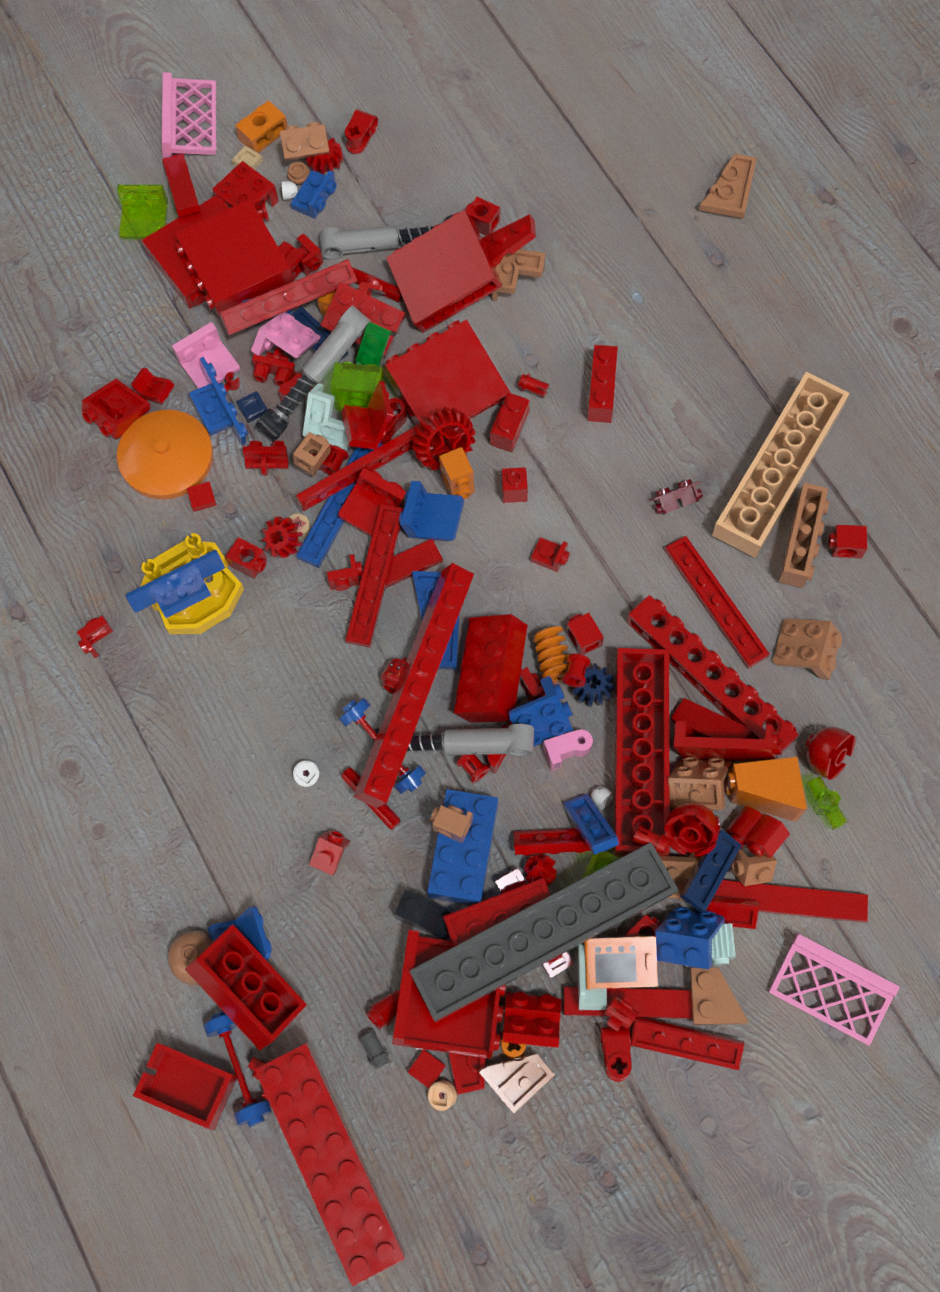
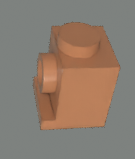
[293,432,330,476]
[430,805,473,843]

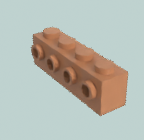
[779,483,829,588]

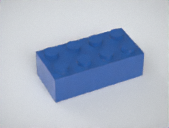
[427,789,499,906]

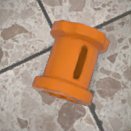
[501,1039,526,1059]

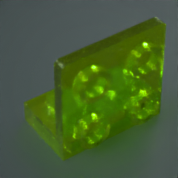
[117,185,168,239]

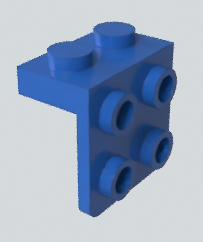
[399,481,464,541]
[509,676,573,747]
[207,906,272,961]
[656,907,724,970]

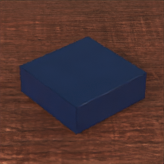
[236,391,268,423]

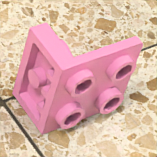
[251,312,321,358]
[172,322,240,388]

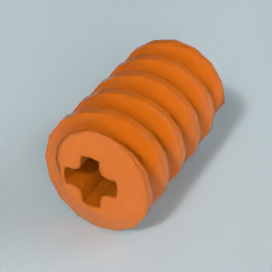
[533,626,569,683]

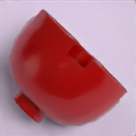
[806,727,856,780]
[664,802,719,856]

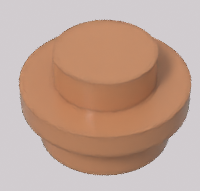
[287,162,310,184]

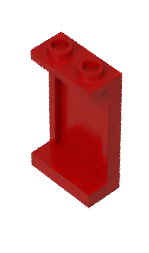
[674,721,783,762]

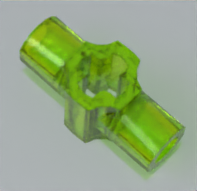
[806,776,848,830]

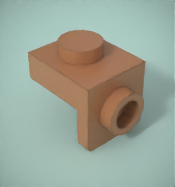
[731,849,777,886]

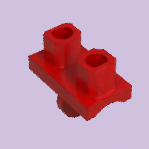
[252,347,298,387]
[243,441,289,476]

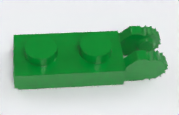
[353,321,391,383]

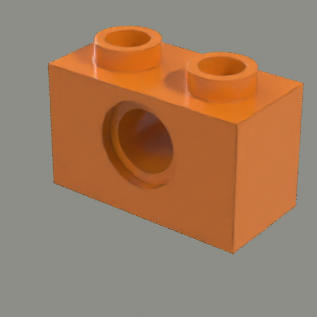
[235,100,288,153]
[439,447,475,499]

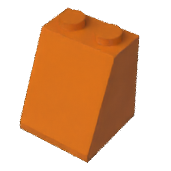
[724,757,807,821]

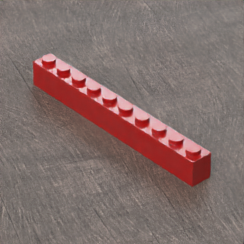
[353,563,474,808]

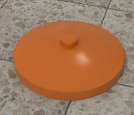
[117,410,213,499]

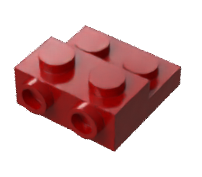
[82,378,151,439]
[503,991,561,1048]

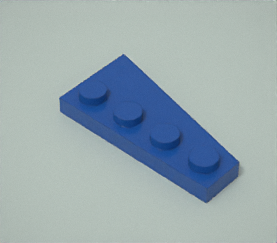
[412,571,460,670]

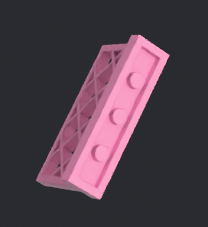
[162,72,216,158]
[768,934,900,1046]

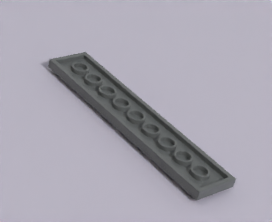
[410,843,678,1022]

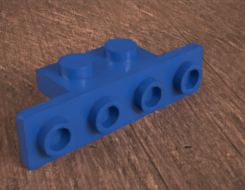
[189,357,248,446]
[125,550,225,618]

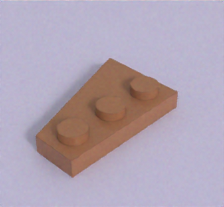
[699,154,757,218]

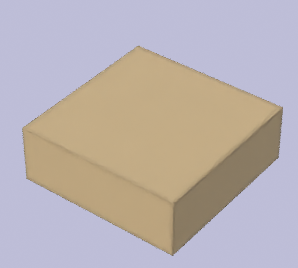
[231,145,263,169]

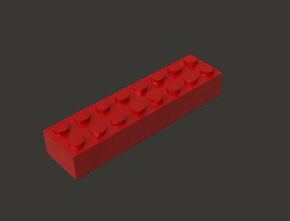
[614,648,670,857]
[254,1042,405,1287]

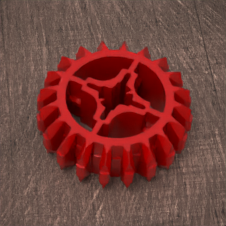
[411,406,476,471]

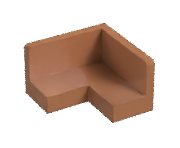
[492,249,546,301]

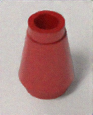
[366,990,400,1030]

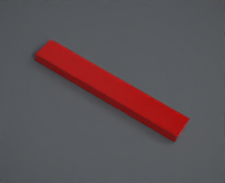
[219,259,357,335]
[296,424,421,511]
[345,504,404,648]
[664,536,770,669]
[714,880,868,923]
[564,987,693,1019]

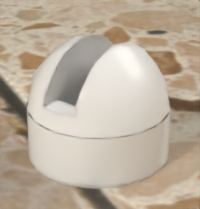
[282,181,298,200]
[591,786,614,810]

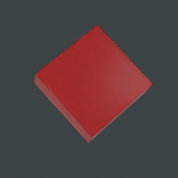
[187,481,217,512]
[407,1049,446,1089]

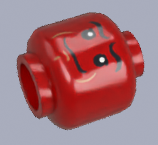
[380,657,407,695]

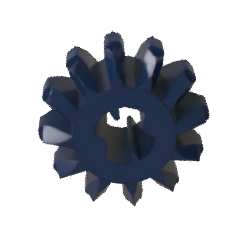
[572,663,615,707]

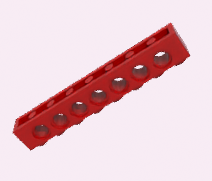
[627,595,799,757]

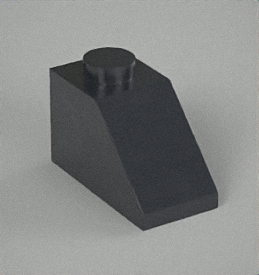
[394,890,451,940]

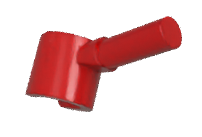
[224,371,240,392]

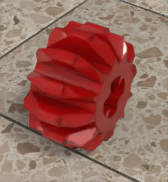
[306,138,343,175]
[260,516,303,558]

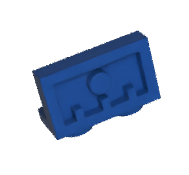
[291,170,337,219]

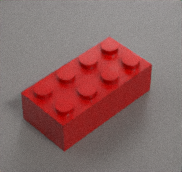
[454,614,528,723]
[185,924,307,1051]

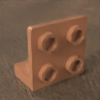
[668,757,732,810]

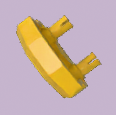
[140,533,244,634]

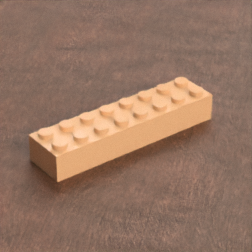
[712,372,850,558]

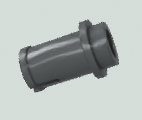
[359,1031,390,1069]

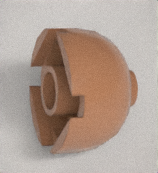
[168,931,213,986]

